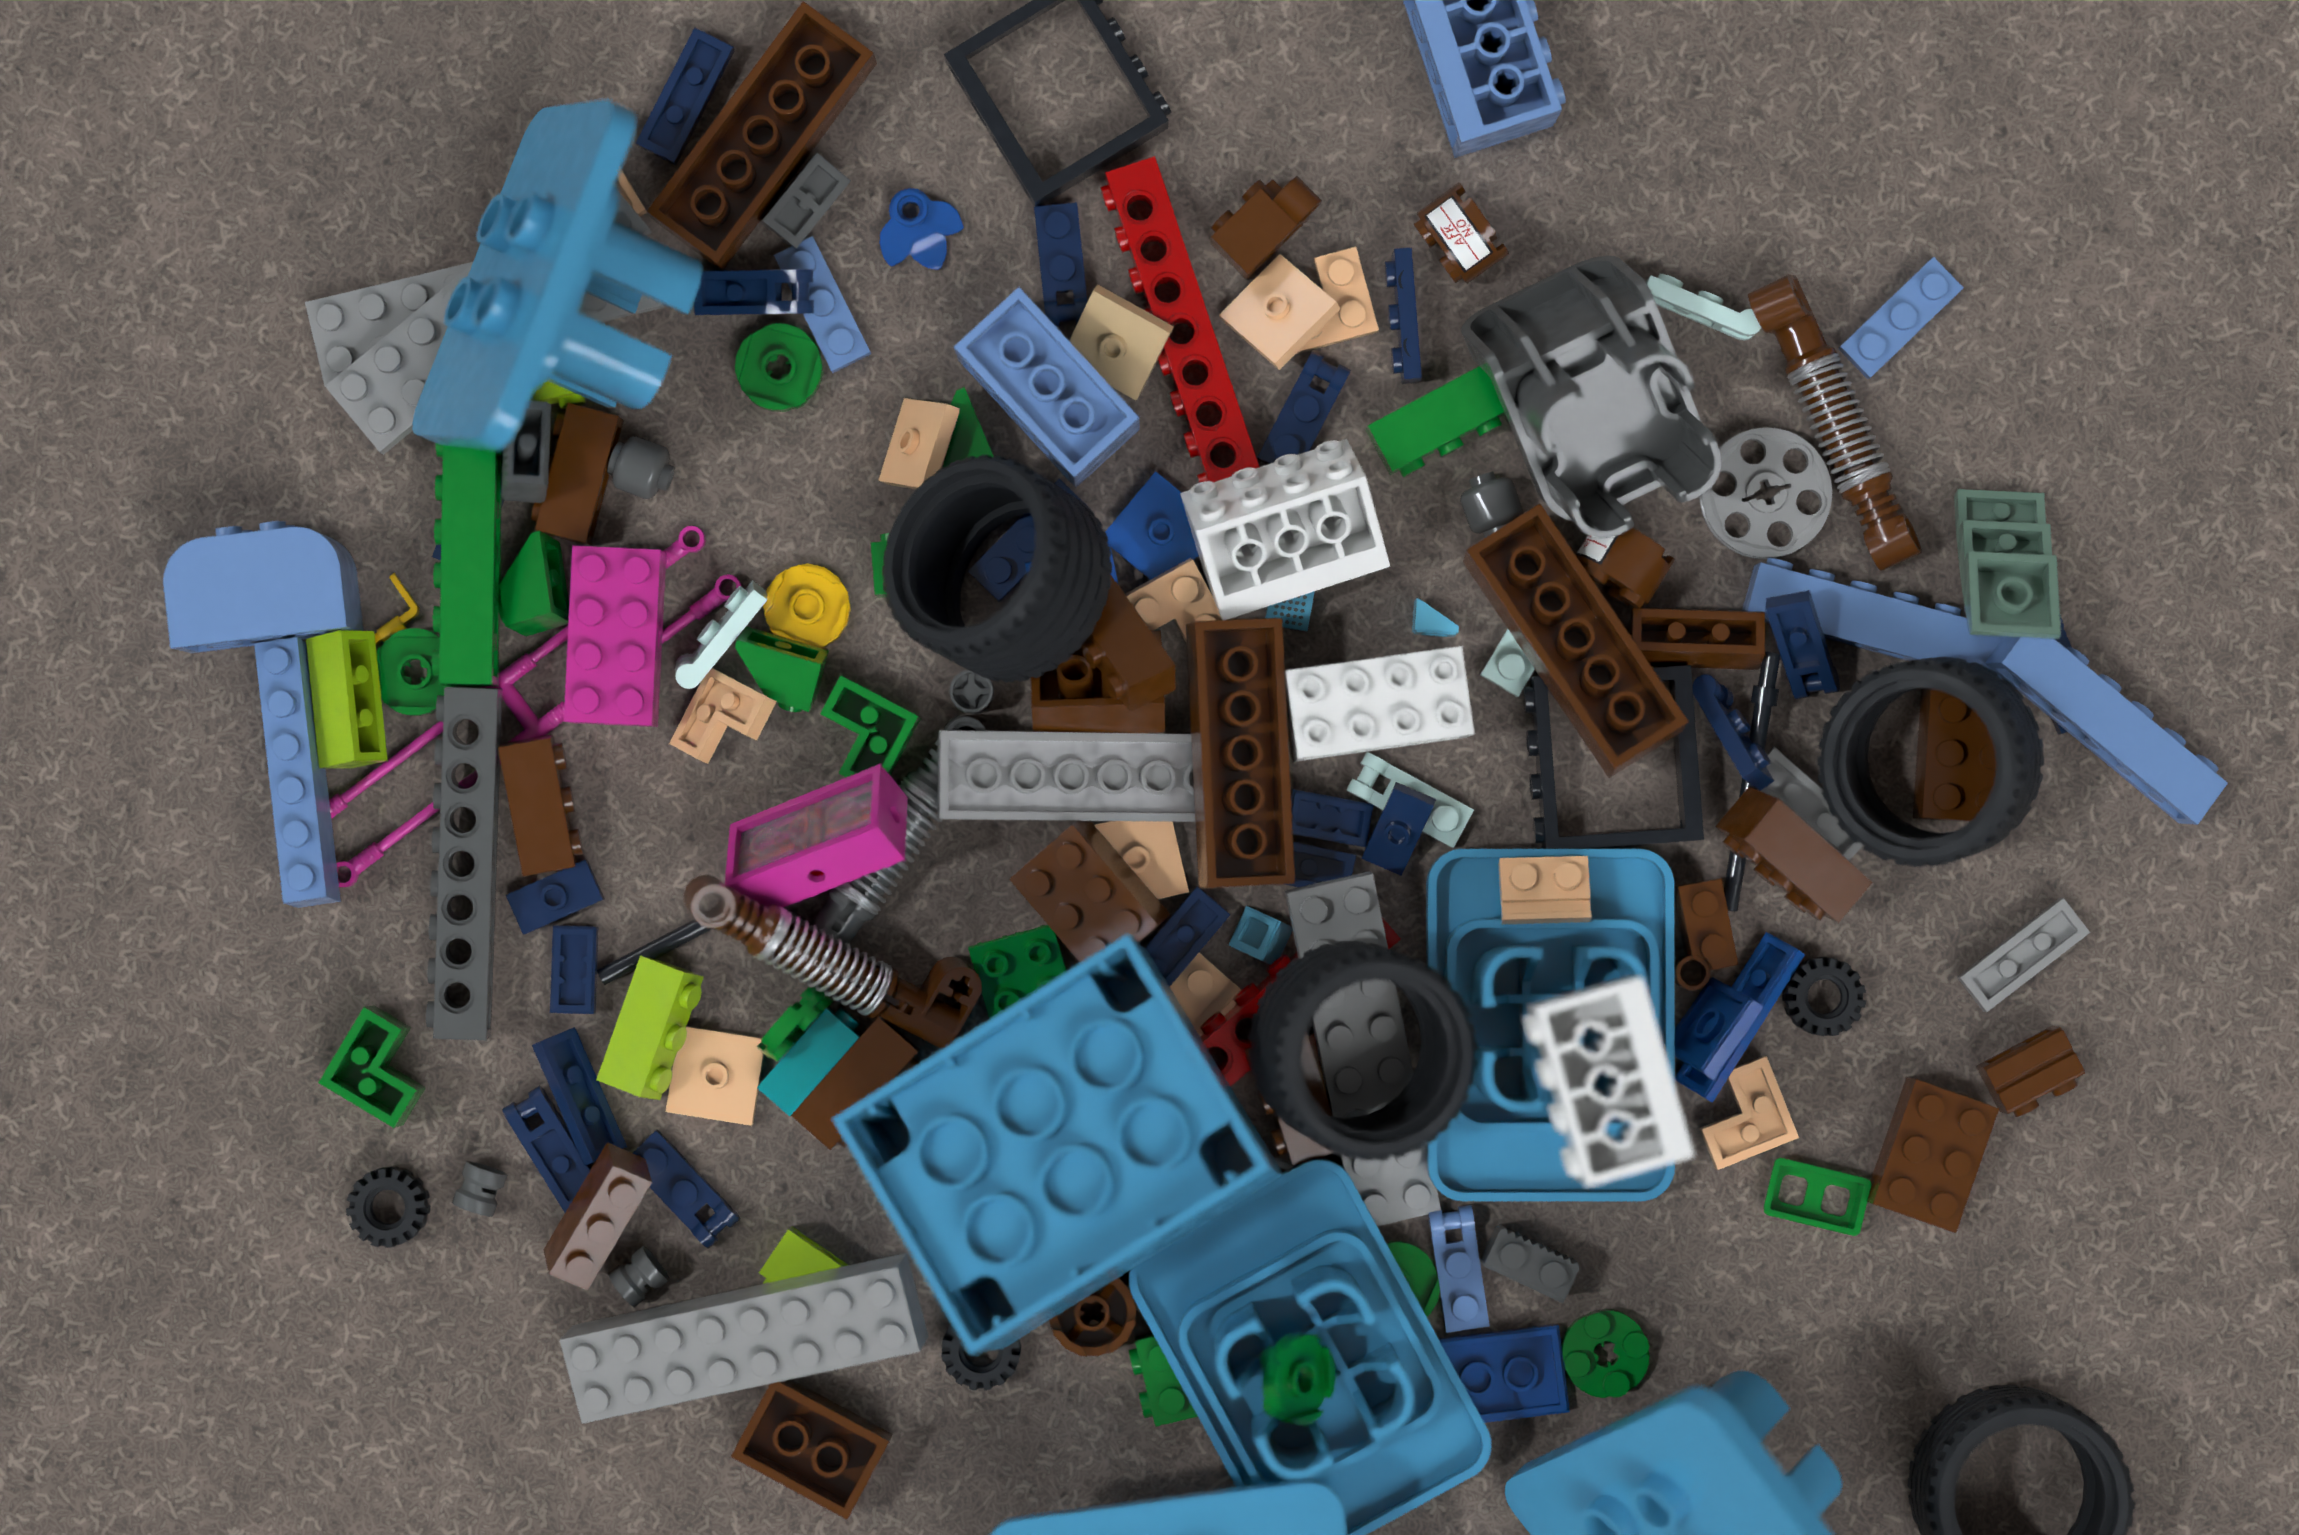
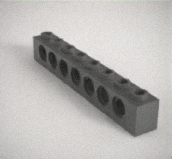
[426,686,503,1041]

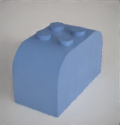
[163,521,364,653]

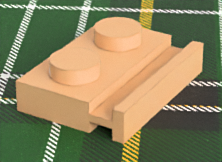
[1498,856,1592,925]
[1170,953,1241,1037]

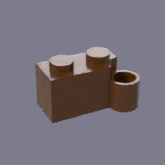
[1210,176,1322,280]
[1674,878,1739,990]

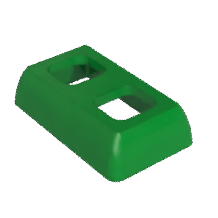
[1763,1158,1871,1236]

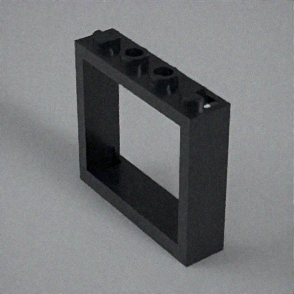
[944,0,1171,207]
[1523,665,1704,849]

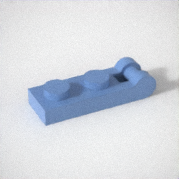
[1428,1205,1490,1333]

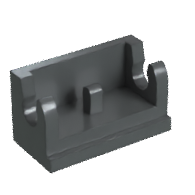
[759,153,851,249]

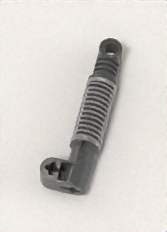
[783,716,986,949]

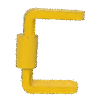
[375,572,419,645]

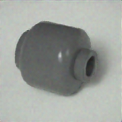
[607,436,675,499]
[1460,471,1523,538]

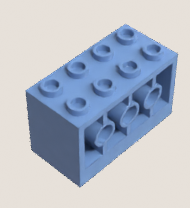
[1403,0,1566,158]
[954,287,1140,488]

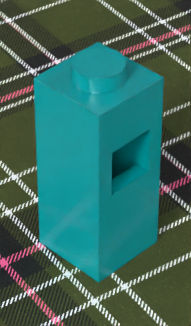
[757,1007,862,1117]

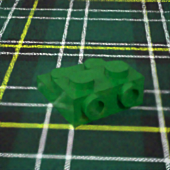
[1128,1333,1198,1427]

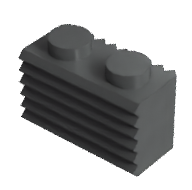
[501,401,551,503]
[1480,1224,1580,1303]

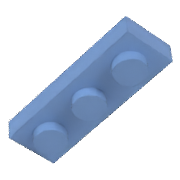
[774,236,871,373]
[1838,257,1964,379]

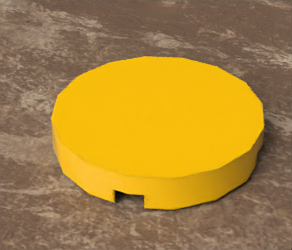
[763,563,851,648]

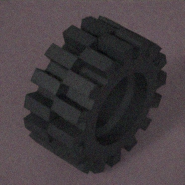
[1782,957,1866,1036]
[346,1166,431,1248]
[941,1323,1021,1391]

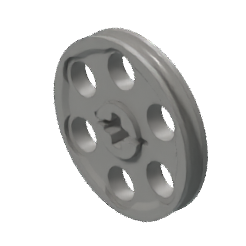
[1699,428,1832,559]

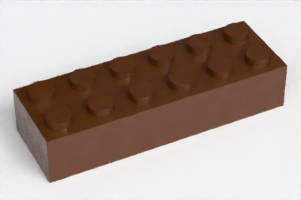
[646,1,877,271]
[1463,504,1689,778]
[1186,618,1295,888]

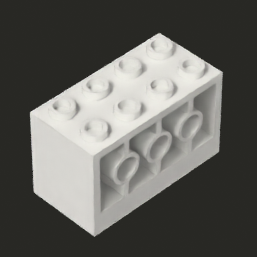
[1180,439,1390,620]
[1285,646,1474,762]
[1522,975,1694,1187]

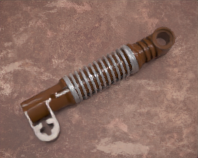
[1748,274,1922,571]
[683,875,982,1049]

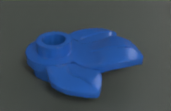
[880,188,964,270]

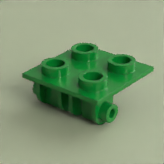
[968,924,1066,1020]

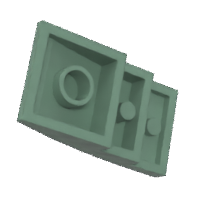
[1954,489,2061,639]

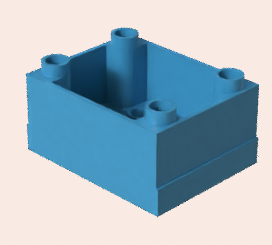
[832,934,1284,1355]

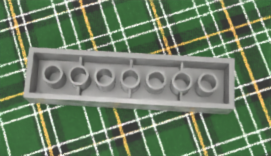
[559,1253,929,1424]

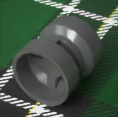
[949,670,995,715]
[451,1161,508,1217]
[608,1246,670,1307]

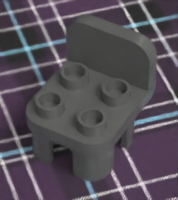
[1461,256,1721,538]

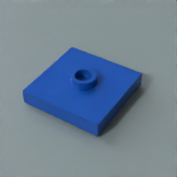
[1105,471,1199,580]
[1675,977,1764,1079]

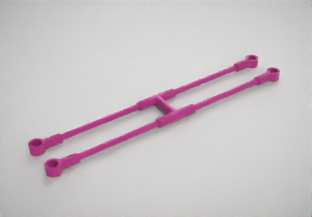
[329,526,742,887]

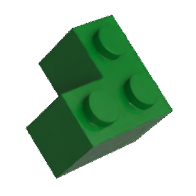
[820,675,921,777]
[318,1005,426,1128]

